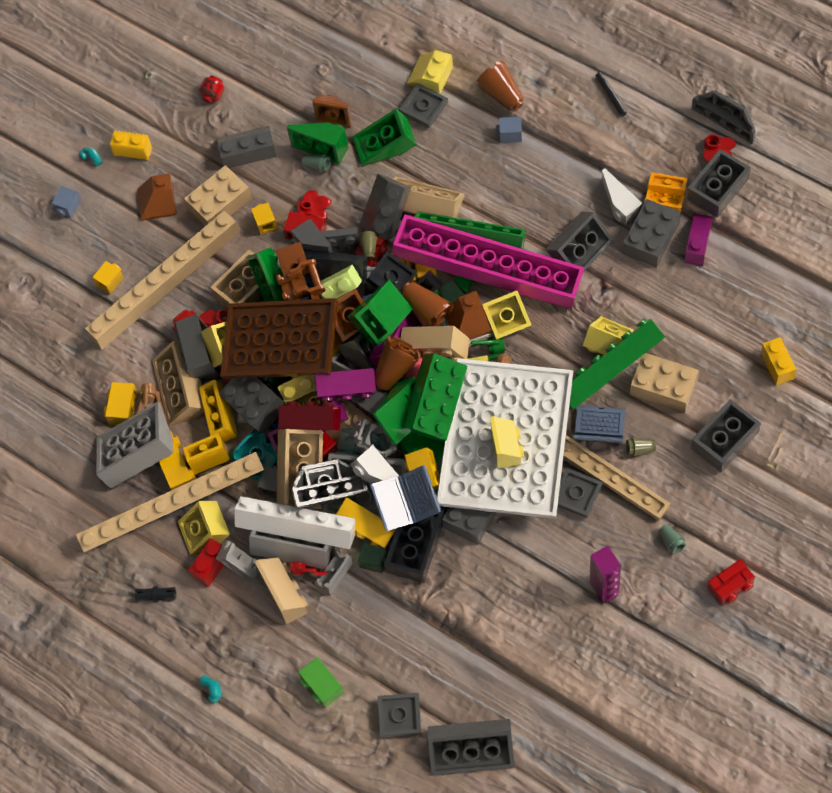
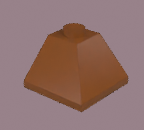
[312,94,351,128]
[137,173,177,221]
[335,289,363,341]
[445,291,491,340]

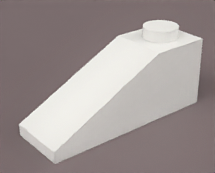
[602,169,643,226]
[350,445,399,484]

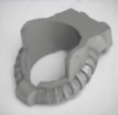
[352,418,398,458]

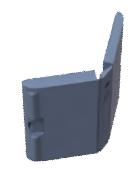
[574,405,625,443]
[370,465,441,531]

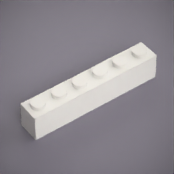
[235,497,355,549]

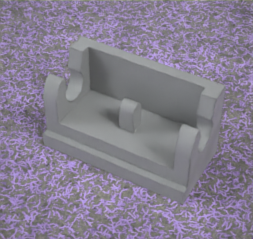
[216,540,258,580]
[314,549,353,595]

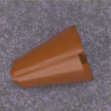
[476,60,524,111]
[401,282,454,327]
[374,336,421,391]

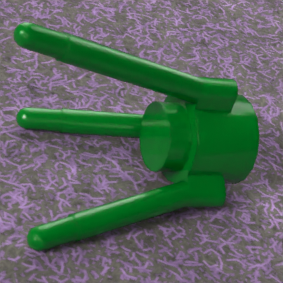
[471,338,505,361]

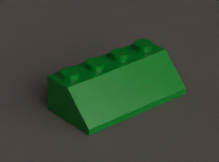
[246,247,284,302]

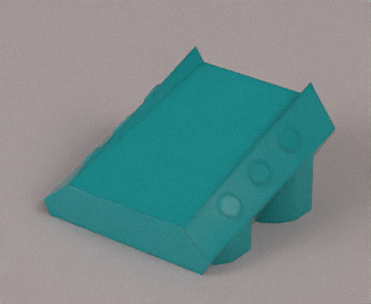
[229,429,278,481]

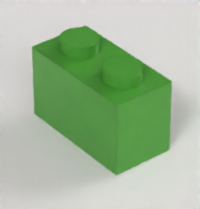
[298,657,344,708]

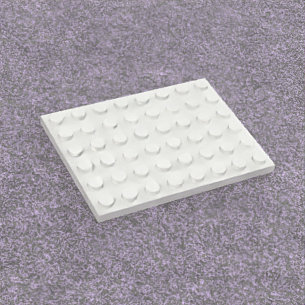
[437,358,573,519]

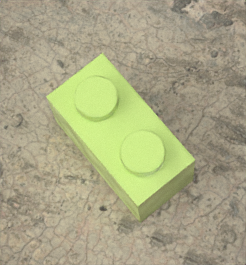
[319,265,362,299]

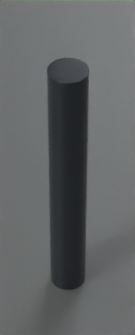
[595,72,627,117]

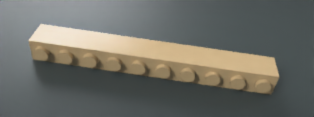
[85,211,239,350]
[76,452,264,552]

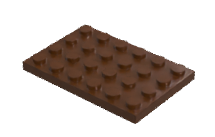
[220,298,338,379]

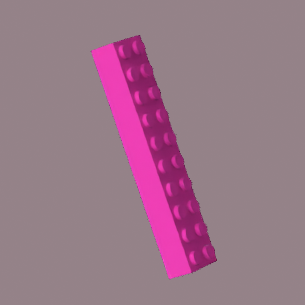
[392,214,584,310]

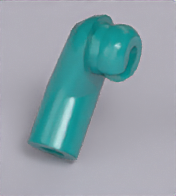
[79,147,103,167]
[199,675,222,703]

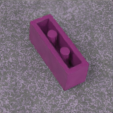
[314,368,376,402]

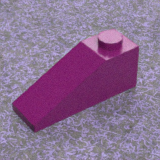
[685,213,713,266]

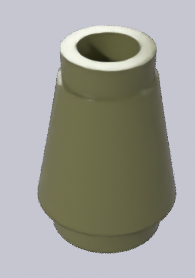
[359,231,377,260]
[626,437,656,457]

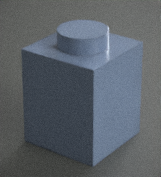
[496,117,522,143]
[52,186,81,218]

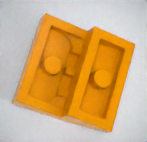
[645,172,688,212]

